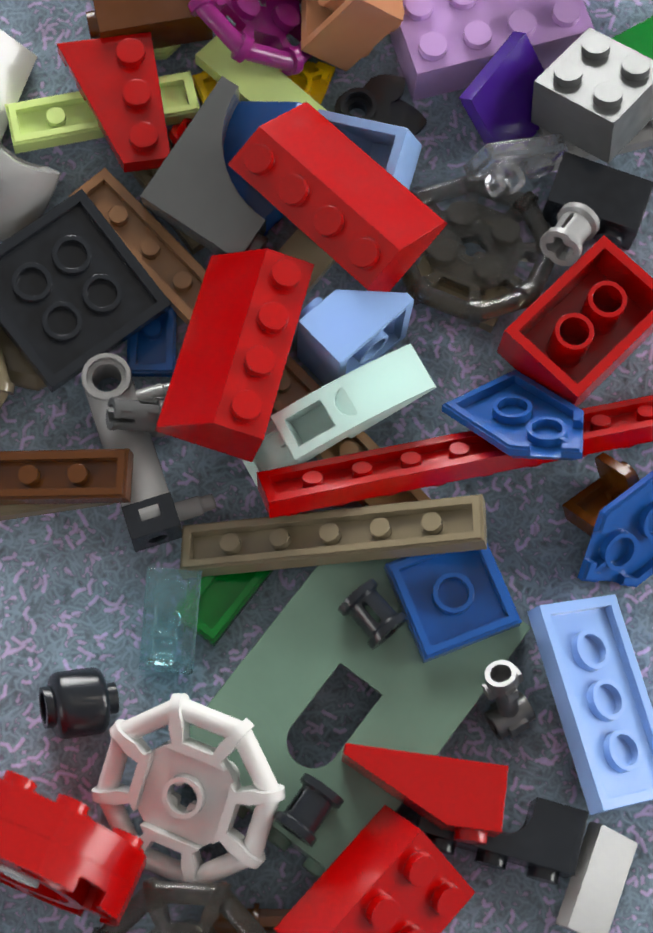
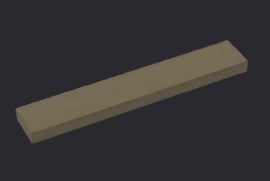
[180,494,487,579]

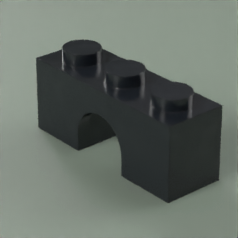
[416,797,589,885]

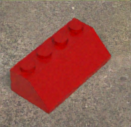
[228,102,447,292]
[155,248,315,462]

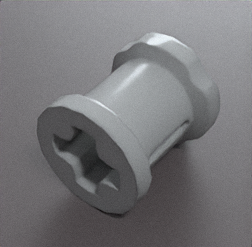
[540,202,600,266]

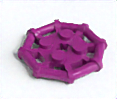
[187,0,313,76]

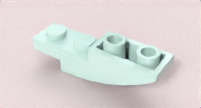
[242,344,437,487]

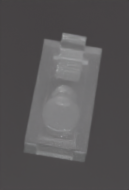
[463,133,568,197]

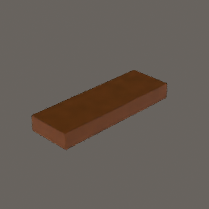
[0,448,134,505]

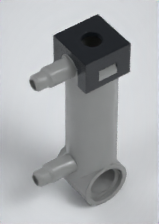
[81,353,216,552]

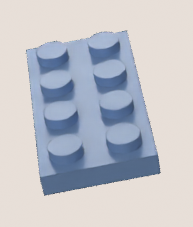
[527,594,653,816]

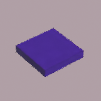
[459,31,544,168]

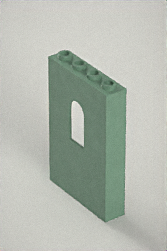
[189,505,532,879]

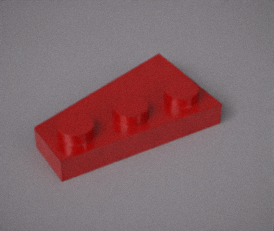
[57,32,170,173]

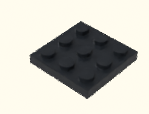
[0,189,172,392]

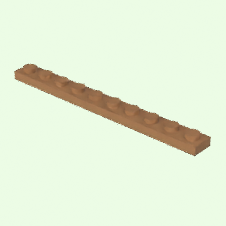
[69,168,431,507]

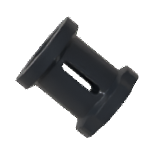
[338,579,408,649]
[273,773,344,847]

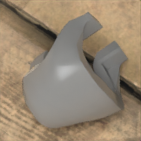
[0,143,61,242]

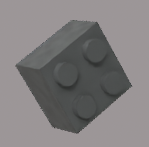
[531,27,653,164]

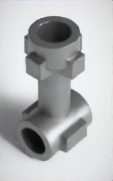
[482,660,536,740]

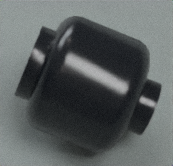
[39,667,119,739]

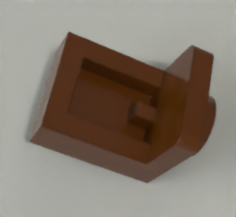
[562,452,640,536]

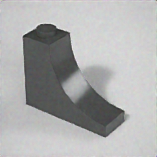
[140,76,269,255]

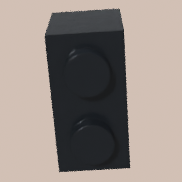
[540,151,653,250]

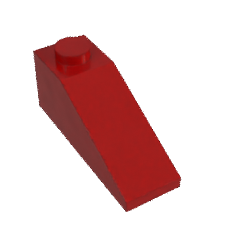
[342,743,509,845]

